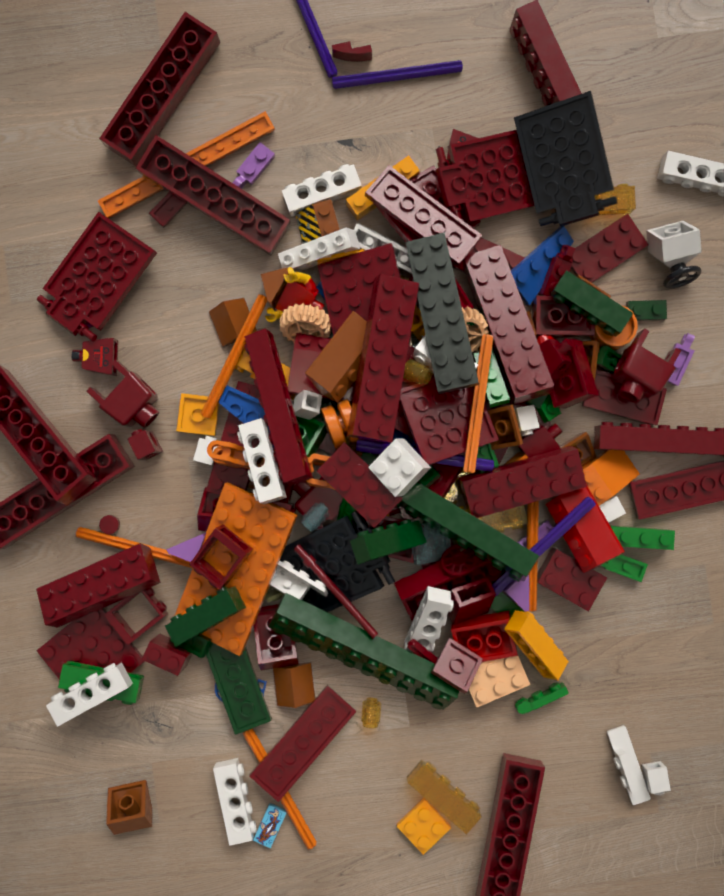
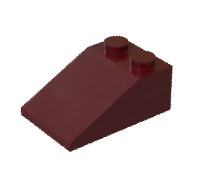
[532,296,595,338]
[254,604,299,671]

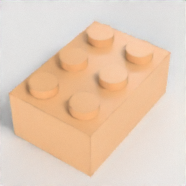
[469,656,530,707]

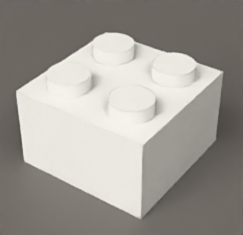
[368,438,431,497]

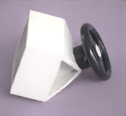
[646,221,702,289]

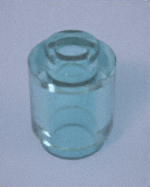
[301,502,330,532]

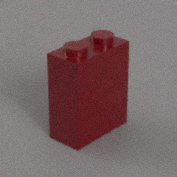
[448,577,496,625]
[141,633,192,676]

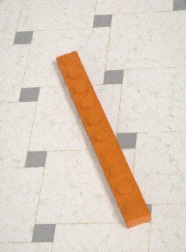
[98,111,275,219]

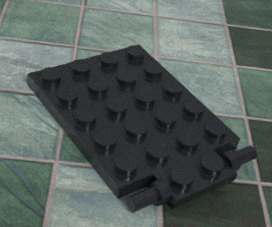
[514,91,618,227]
[280,510,395,612]

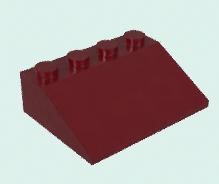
[288,333,356,404]

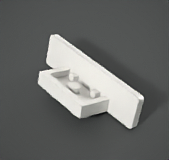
[270,560,328,600]
[607,725,651,805]

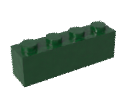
[550,270,633,337]
[350,519,427,565]
[165,586,246,647]

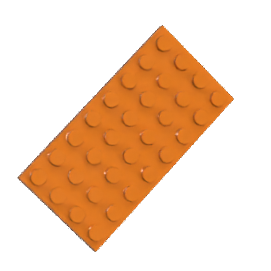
[175,482,298,656]

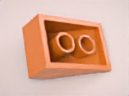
[582,450,640,506]

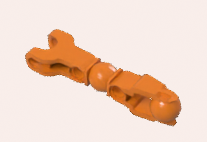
[207,440,335,490]

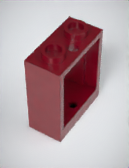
[189,524,253,590]
[104,587,168,645]

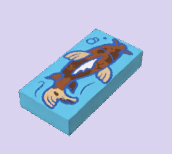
[253,803,287,849]

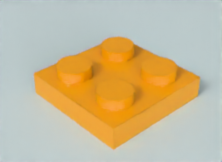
[176,393,220,436]
[396,798,451,855]

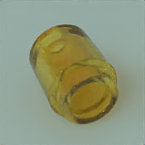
[403,359,433,385]
[361,697,382,728]

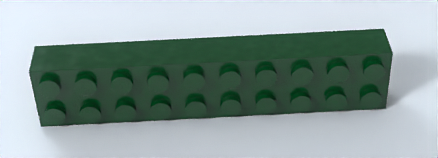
[361,452,539,582]
[269,593,459,710]

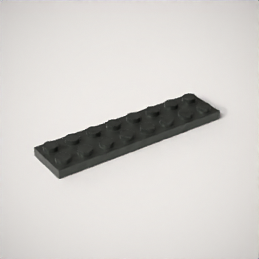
[406,232,479,394]

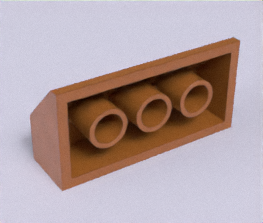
[305,311,367,403]

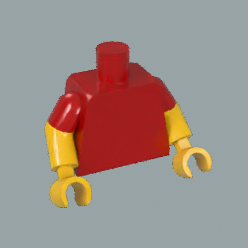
[265,267,325,322]

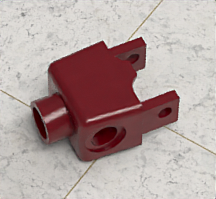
[612,328,681,403]
[86,360,160,429]
[292,477,343,529]

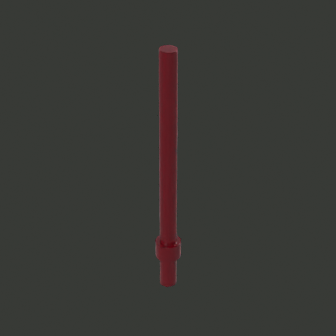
[294,544,378,639]

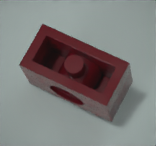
[127,429,163,460]

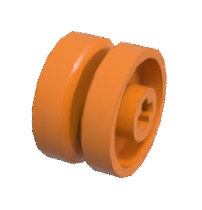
[590,305,638,351]
[321,399,359,449]

